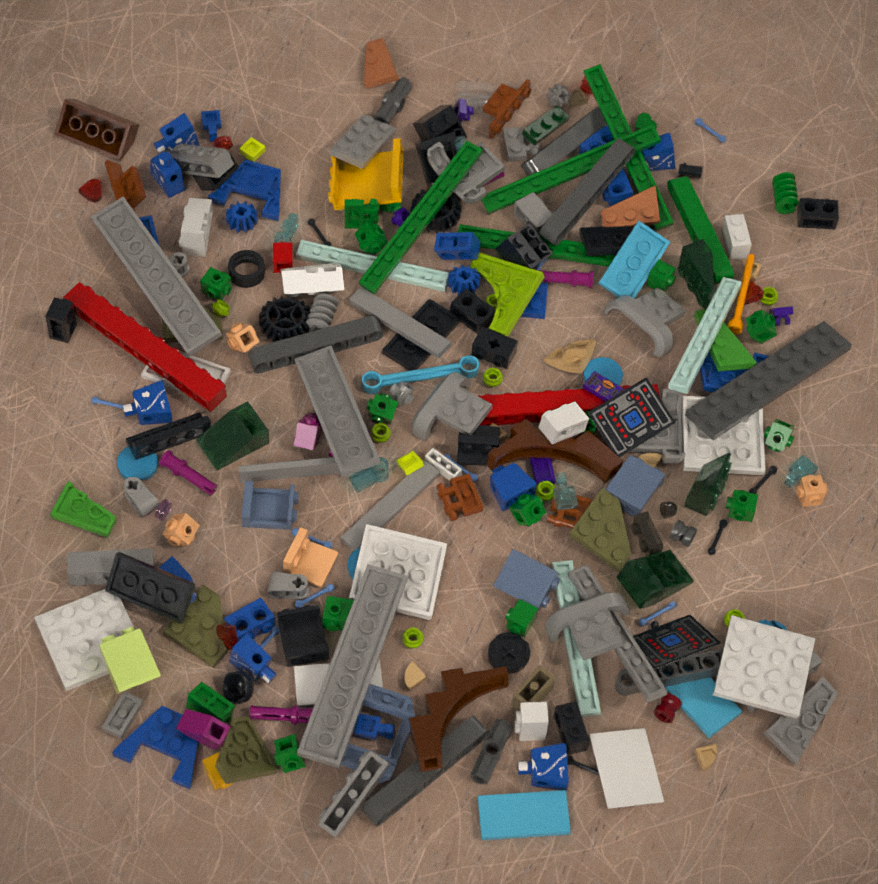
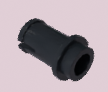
[678,162,703,178]

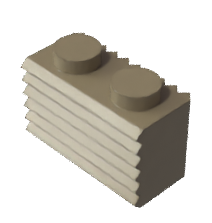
[512,666,556,711]

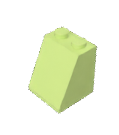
[98,626,161,694]

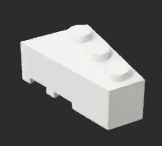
[179,198,213,257]
[281,263,344,297]

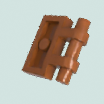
[437,474,484,521]
[547,490,593,529]

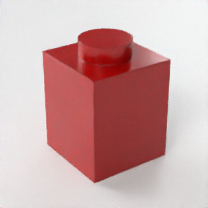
[273,242,293,273]

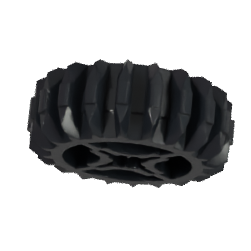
[410,187,462,233]
[259,295,311,342]

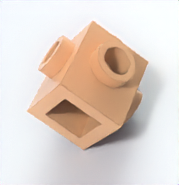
[225,322,260,352]
[796,475,828,507]
[162,513,200,547]

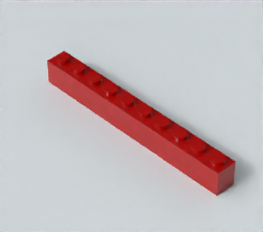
[63,282,227,412]
[478,384,660,426]

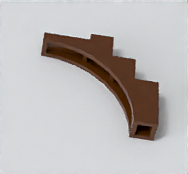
[486,419,623,483]
[409,666,508,772]

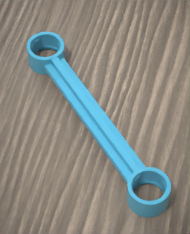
[362,355,479,394]

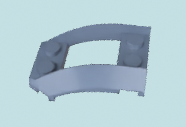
[335,684,416,784]

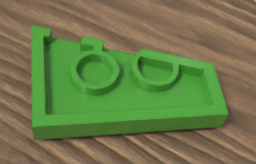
[50,481,117,538]

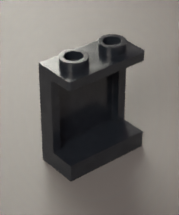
[415,132,457,187]
[277,605,329,667]

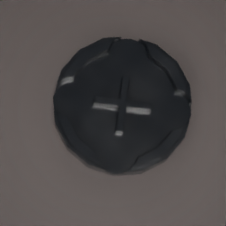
[488,632,531,674]

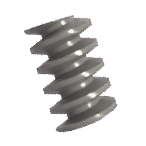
[305,293,339,332]

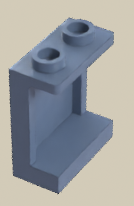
[606,455,665,520]
[241,481,299,530]
[493,549,560,611]

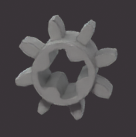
[546,84,570,107]
[389,381,414,406]

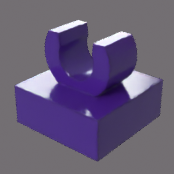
[453,98,474,123]
[769,306,794,326]

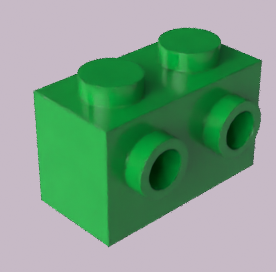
[322,596,354,632]

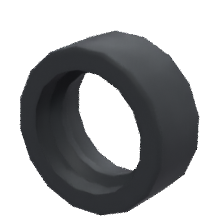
[228,250,265,288]

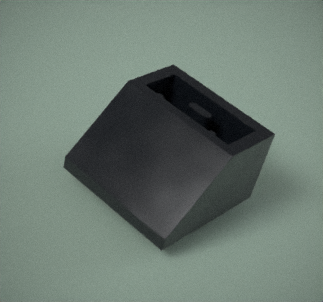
[412,105,467,145]
[495,223,553,269]

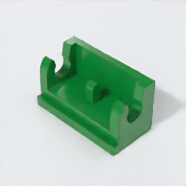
[186,681,235,723]

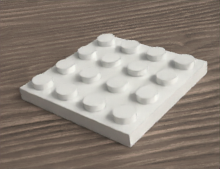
[682,396,765,475]
[349,524,447,620]
[34,589,133,691]
[713,615,815,719]

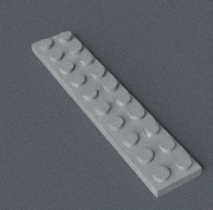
[91,197,222,357]
[297,564,408,769]

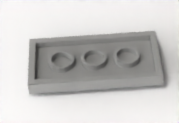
[330,114,396,169]

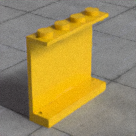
[328,138,404,210]

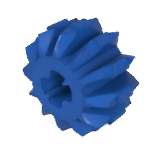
[226,201,258,233]
[448,264,481,295]

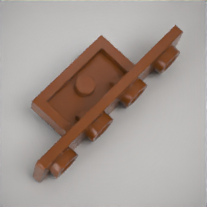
[483,79,531,139]
[105,160,146,213]

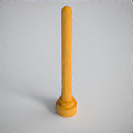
[727,253,755,335]

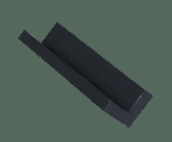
[126,412,211,460]

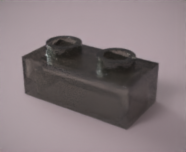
[631,511,664,559]

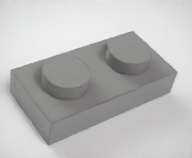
[102,691,144,739]

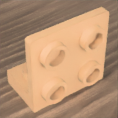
[283,527,338,587]

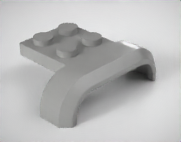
[427,142,505,205]
[604,288,686,357]
[412,372,492,442]
[629,389,686,463]
[545,592,630,661]

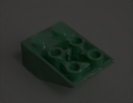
[677,239,714,310]
[196,401,270,471]
[684,453,732,516]
[616,550,694,609]

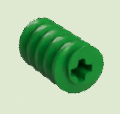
[772,172,799,214]

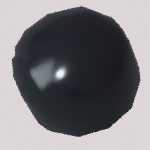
[223,671,254,704]

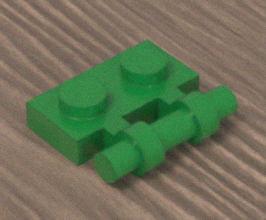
[344,198,379,229]

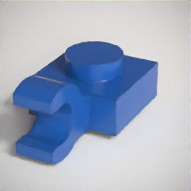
[201,110,222,142]
[355,713,395,740]

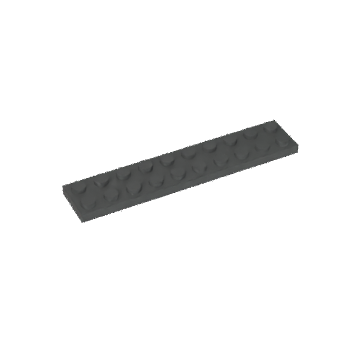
[685,321,852,440]

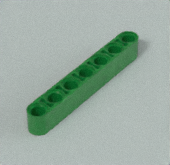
[667,176,734,285]

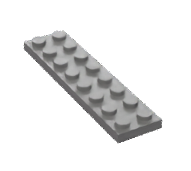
[294,345,381,477]

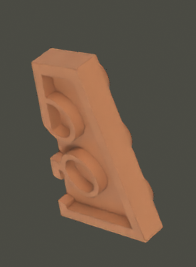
[364,38,400,89]
[601,186,660,227]

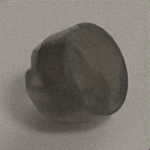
[660,501,677,518]

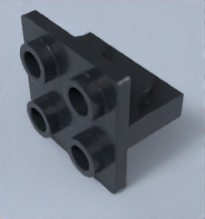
[457,425,500,466]

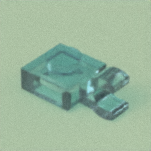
[274,213,298,243]
[784,455,818,488]
[553,472,578,510]

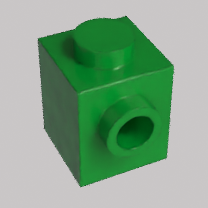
[647,259,676,292]
[505,599,538,638]

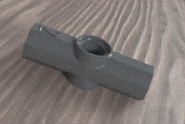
[374,77,412,124]
[470,719,513,785]

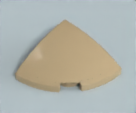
[544,339,596,374]

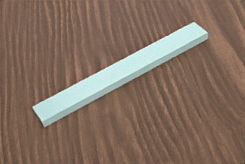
[296,240,449,292]
[668,277,742,394]
[551,560,601,717]

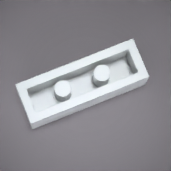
[425,448,462,481]

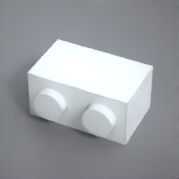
[722,214,752,260]
[538,402,589,444]
[514,702,549,741]

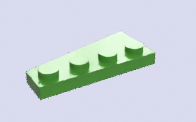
[694,310,757,371]

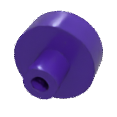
[391,207,410,227]

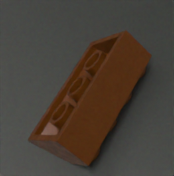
[54,99,140,161]

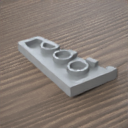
[764,677,838,766]

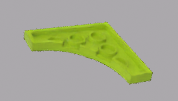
[470,253,545,337]

